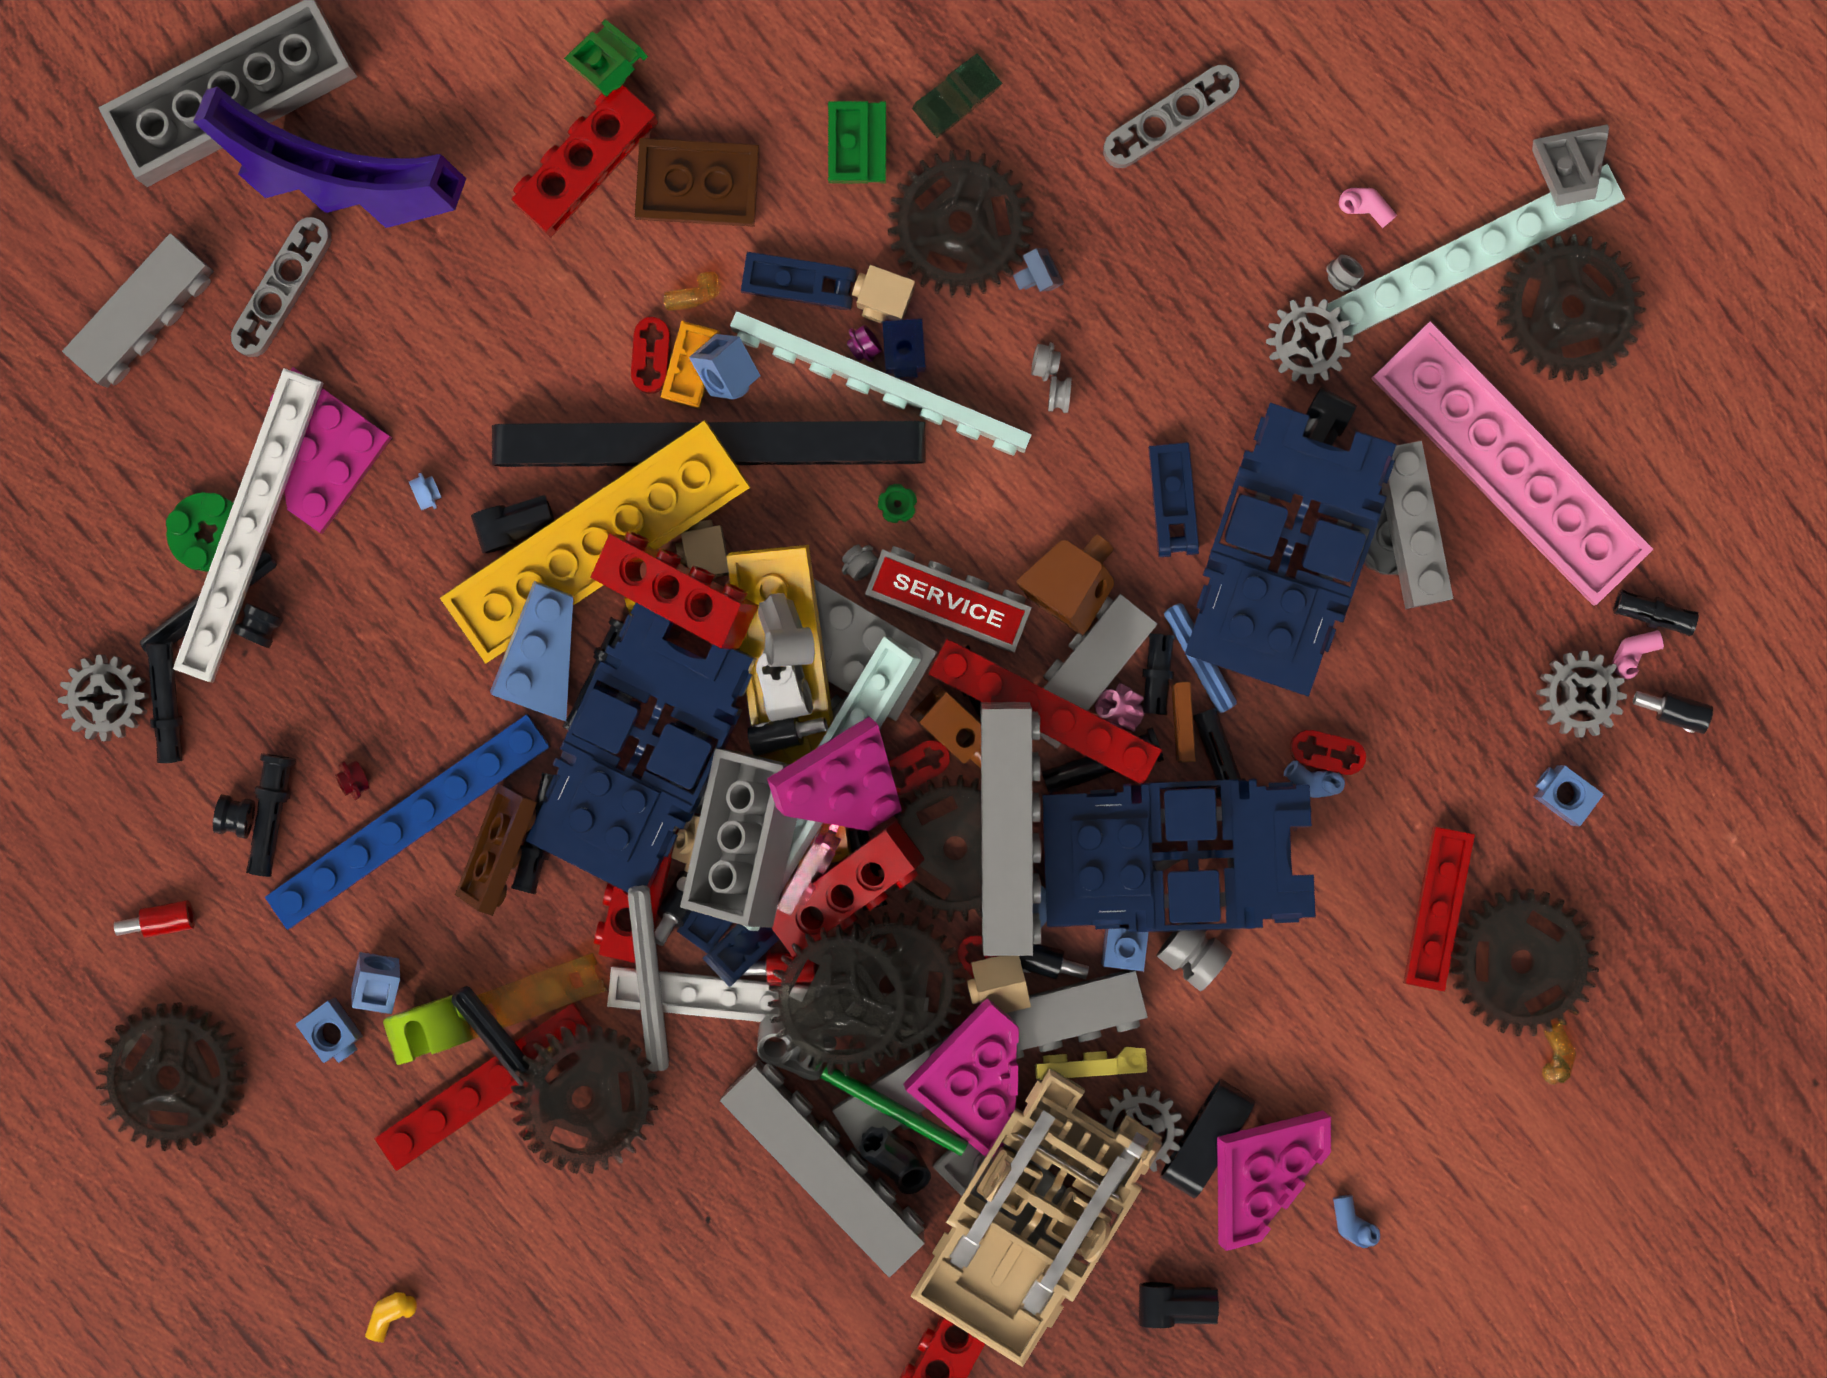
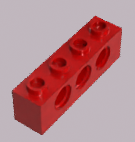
[511,85,658,238]
[590,531,759,649]
[771,821,925,956]
[594,828,679,963]
[900,1313,985,1378]

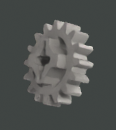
[1266,297,1354,384]
[1536,651,1627,738]
[58,655,149,741]
[1099,1085,1184,1172]

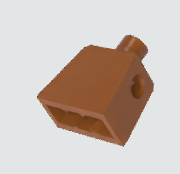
[1016,534,1114,636]
[910,686,981,769]

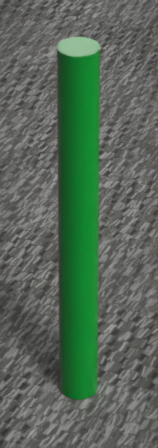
[820,1064,969,1156]

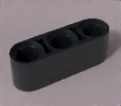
[1160,1079,1255,1199]

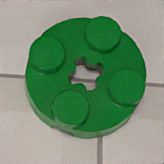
[166,492,234,572]

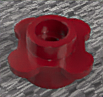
[335,761,370,800]

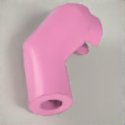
[1339,188,1397,228]
[1612,630,1664,679]

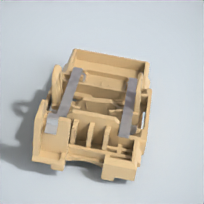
[910,1068,1162,1367]

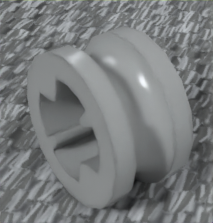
[1048,376,1072,413]

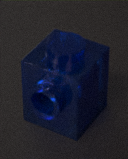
[882,319,926,380]

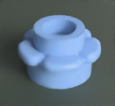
[408,473,442,511]

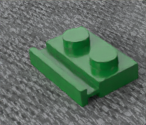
[564,19,648,97]
[828,101,886,184]

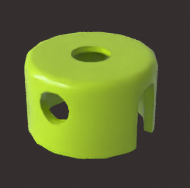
[383,995,474,1065]

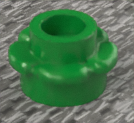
[878,484,917,523]

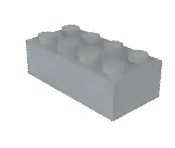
[814,579,937,721]
[680,748,797,928]

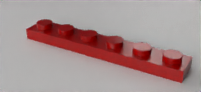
[929,639,1162,784]
[374,1002,596,1171]

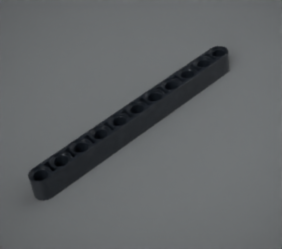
[492,421,926,467]

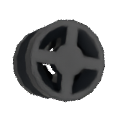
[233,603,283,648]
[213,794,255,839]

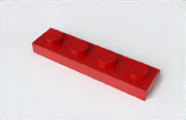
[1403,826,1475,992]

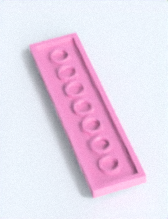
[1371,321,1653,606]

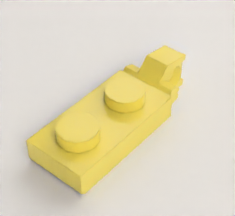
[1035,1047,1147,1080]

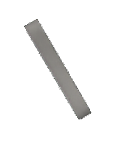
[1103,65,1239,168]
[231,217,332,357]

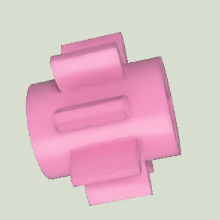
[1095,683,1145,732]

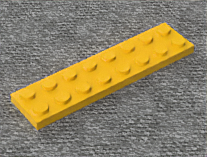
[440,419,750,664]
[726,545,851,865]

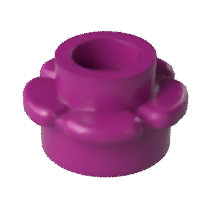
[847,325,882,362]

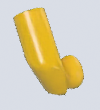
[365,1292,417,1343]

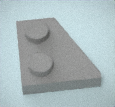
[1532,124,1609,206]

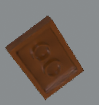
[635,138,759,227]
[455,784,537,916]

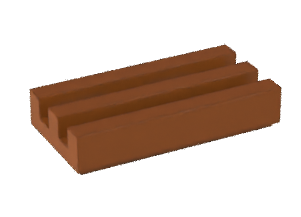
[1171,682,1196,763]

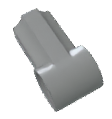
[758,593,815,667]

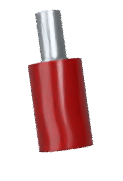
[114,900,195,938]
[743,952,817,983]

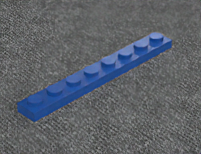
[265,714,551,930]

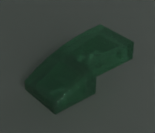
[912,53,1003,138]

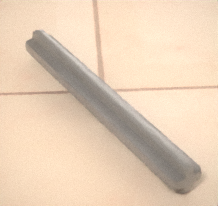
[628,885,669,1072]

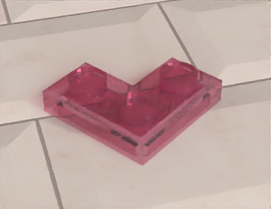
[776,823,841,916]

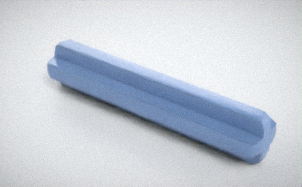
[1164,603,1237,713]

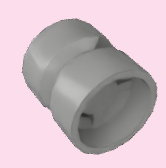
[1156,922,1232,992]

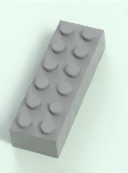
[99,0,357,187]
[981,702,1041,956]
[720,1059,925,1278]

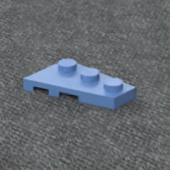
[490,581,573,721]

